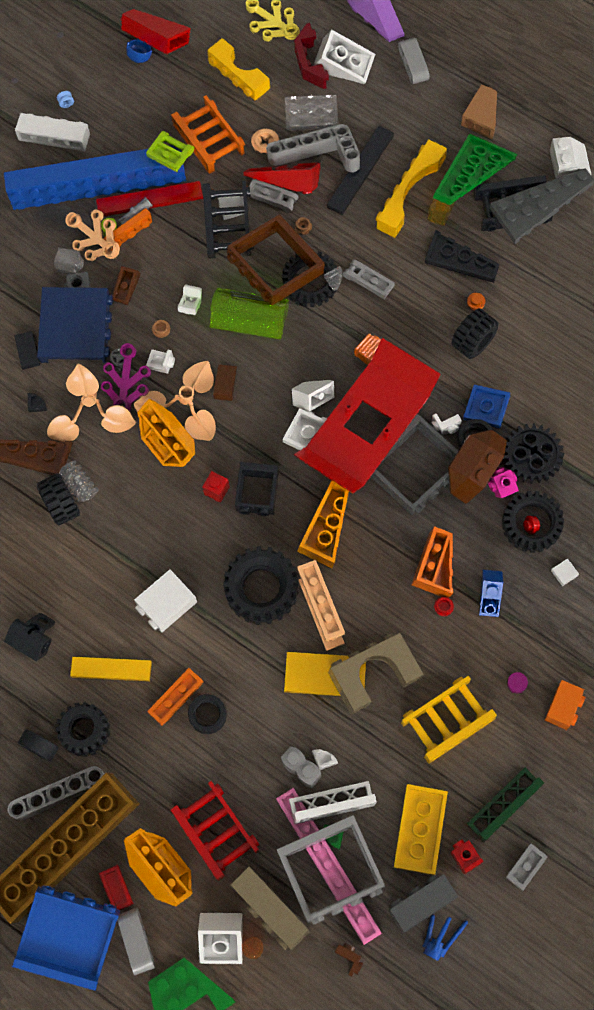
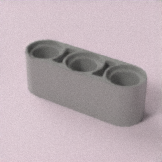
[398,38,429,84]
[117,908,155,975]

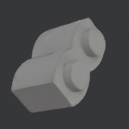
[281,746,321,788]

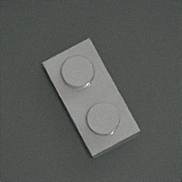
[505,844,548,891]

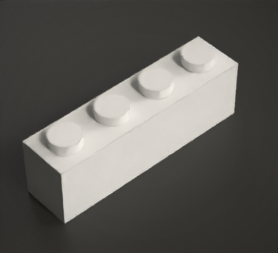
[15,113,90,151]

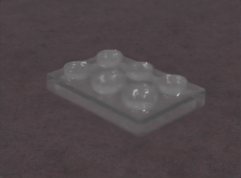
[285,95,338,131]

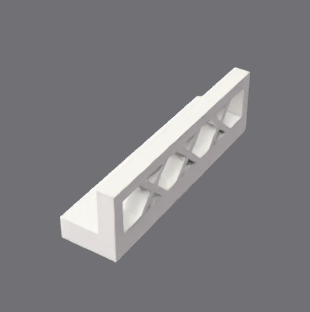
[289,781,377,824]

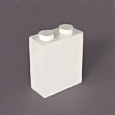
[134,570,197,632]

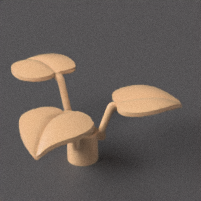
[134,361,216,441]
[47,363,136,442]

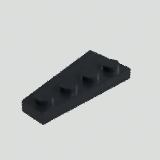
[425,230,500,283]

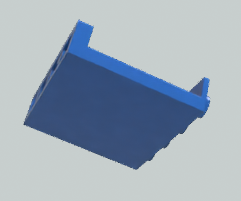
[12,886,120,991]

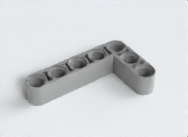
[266,124,360,172]
[8,766,105,821]

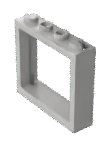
[277,815,385,925]

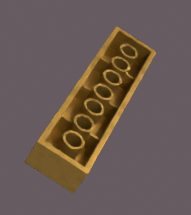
[0,773,139,924]

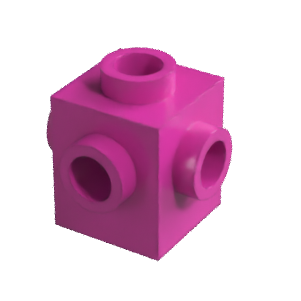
[488,467,519,498]

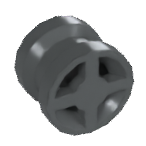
[110,348,128,371]

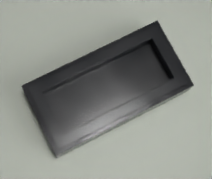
[14,331,40,370]

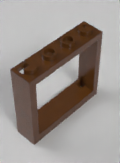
[227,214,325,306]

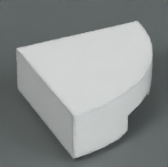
[312,749,338,770]

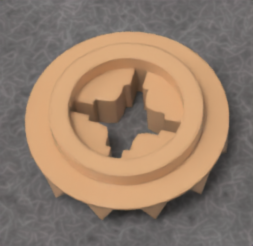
[251,129,279,154]

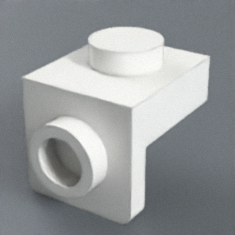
[178,285,202,315]
[146,350,175,374]
[431,414,462,436]

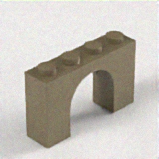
[328,633,424,715]

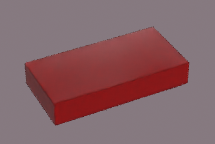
[99,865,134,911]

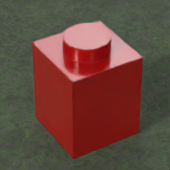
[202,471,230,503]

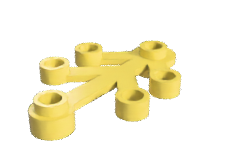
[246,0,300,42]

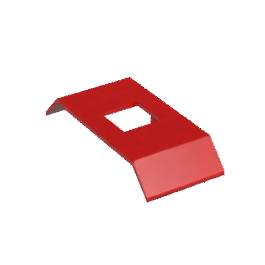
[294,338,441,494]

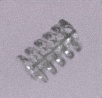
[59,460,99,502]

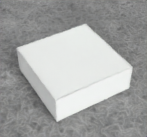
[551,559,579,586]

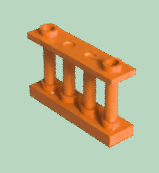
[171,95,245,174]

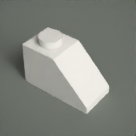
[292,380,334,412]

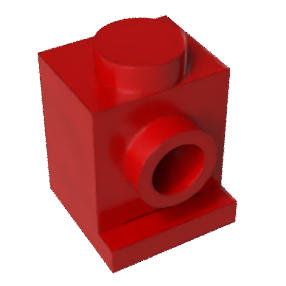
[451,839,484,875]

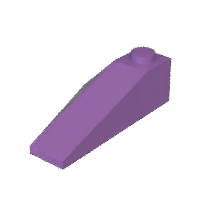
[347,0,404,42]

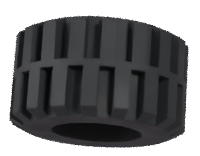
[451,308,499,359]
[37,473,80,526]
[56,702,110,757]

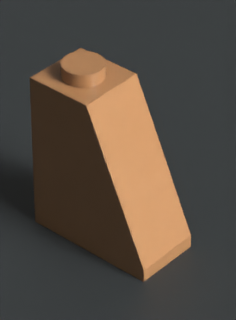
[461,84,497,139]

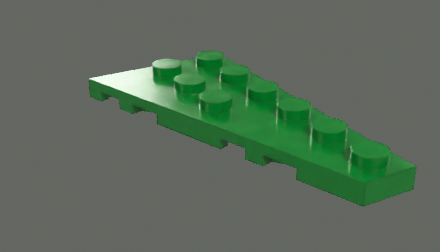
[433,133,517,205]

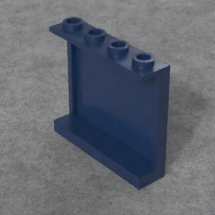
[37,287,113,364]

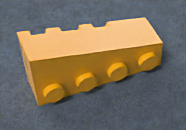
[297,481,349,568]

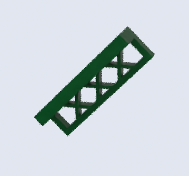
[467,767,544,842]

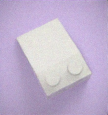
[313,30,375,84]

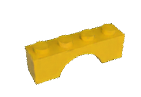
[207,38,270,101]

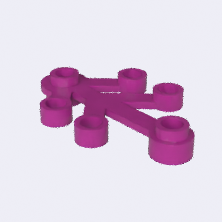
[101,343,151,412]

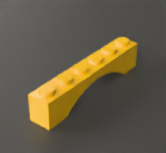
[375,139,447,238]

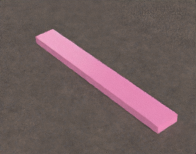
[276,788,382,945]

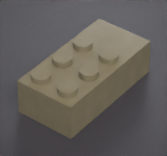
[231,867,309,951]

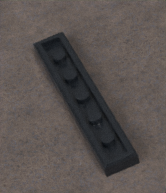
[327,126,394,215]

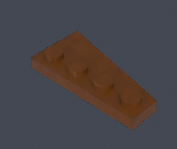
[0,440,73,476]

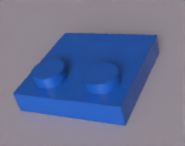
[463,385,510,428]

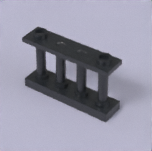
[474,175,553,232]
[203,181,254,259]

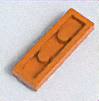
[103,208,152,251]
[147,668,204,726]

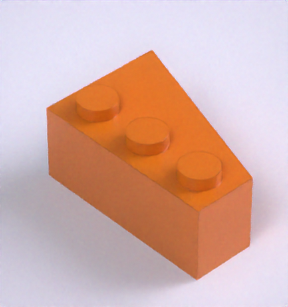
[411,526,453,598]

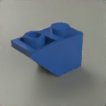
[479,570,503,617]

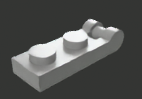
[249,179,299,213]
[342,259,395,300]

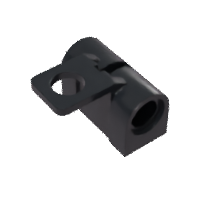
[4,613,55,662]

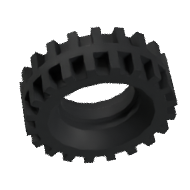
[223,546,299,625]

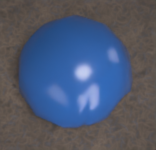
[126,39,152,63]

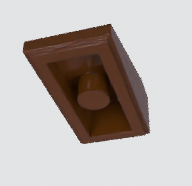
[112,266,141,305]
[213,365,237,401]

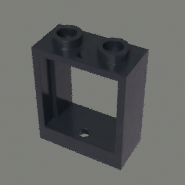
[235,462,279,516]

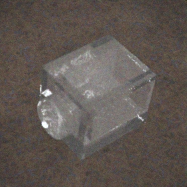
[54,247,84,274]

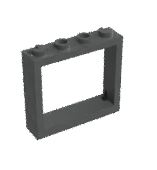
[371,414,458,515]

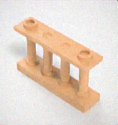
[297,560,345,651]

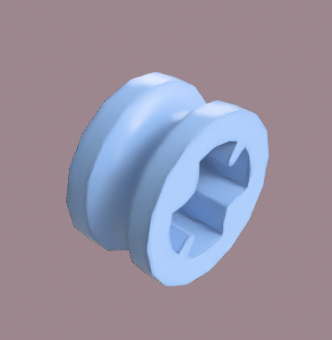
[57,91,74,108]

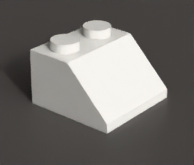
[550,137,591,179]
[198,913,243,964]

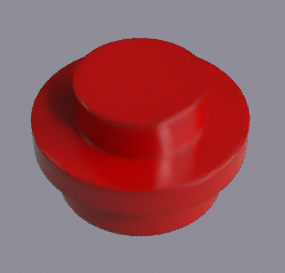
[523,515,540,535]
[434,597,454,617]

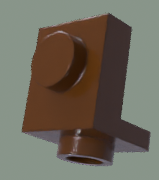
[335,943,363,977]

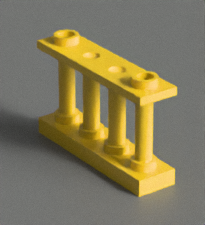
[401,676,497,764]

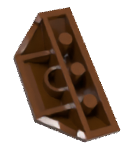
[448,430,507,504]

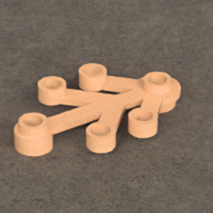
[66,209,120,261]

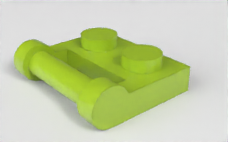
[146,131,194,172]

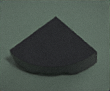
[27,393,47,412]

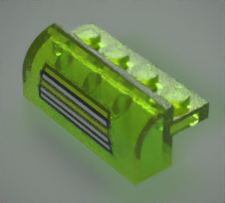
[210,288,289,340]

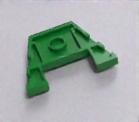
[148,958,236,1010]

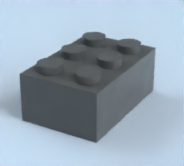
[389,874,458,934]

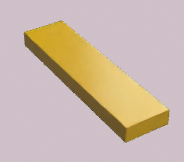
[70,657,152,681]

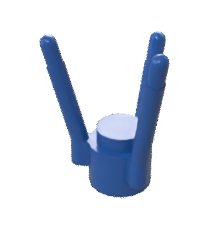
[423,915,468,961]

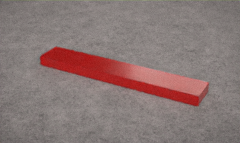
[96,181,203,217]

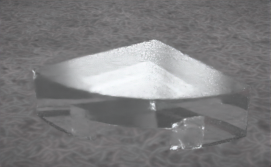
[324,266,343,291]

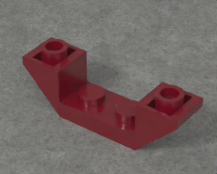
[294,23,329,89]

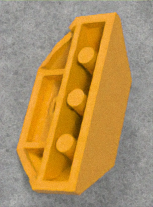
[137,399,195,467]
[124,828,192,906]

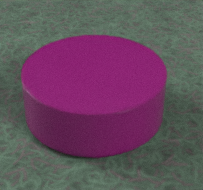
[507,672,528,694]

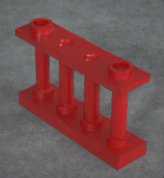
[171,781,260,881]

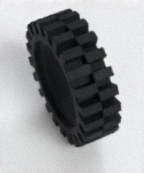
[282,250,338,307]
[502,491,564,553]

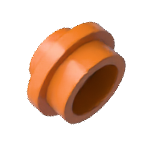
[467,293,486,311]

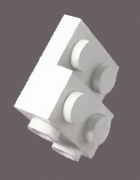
[282,408,327,450]

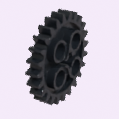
[502,423,564,484]

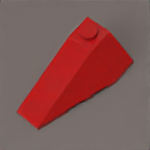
[243,162,321,194]

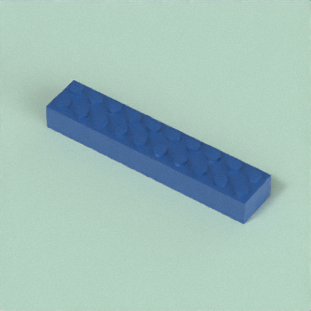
[4,145,186,210]

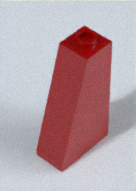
[121,9,190,54]

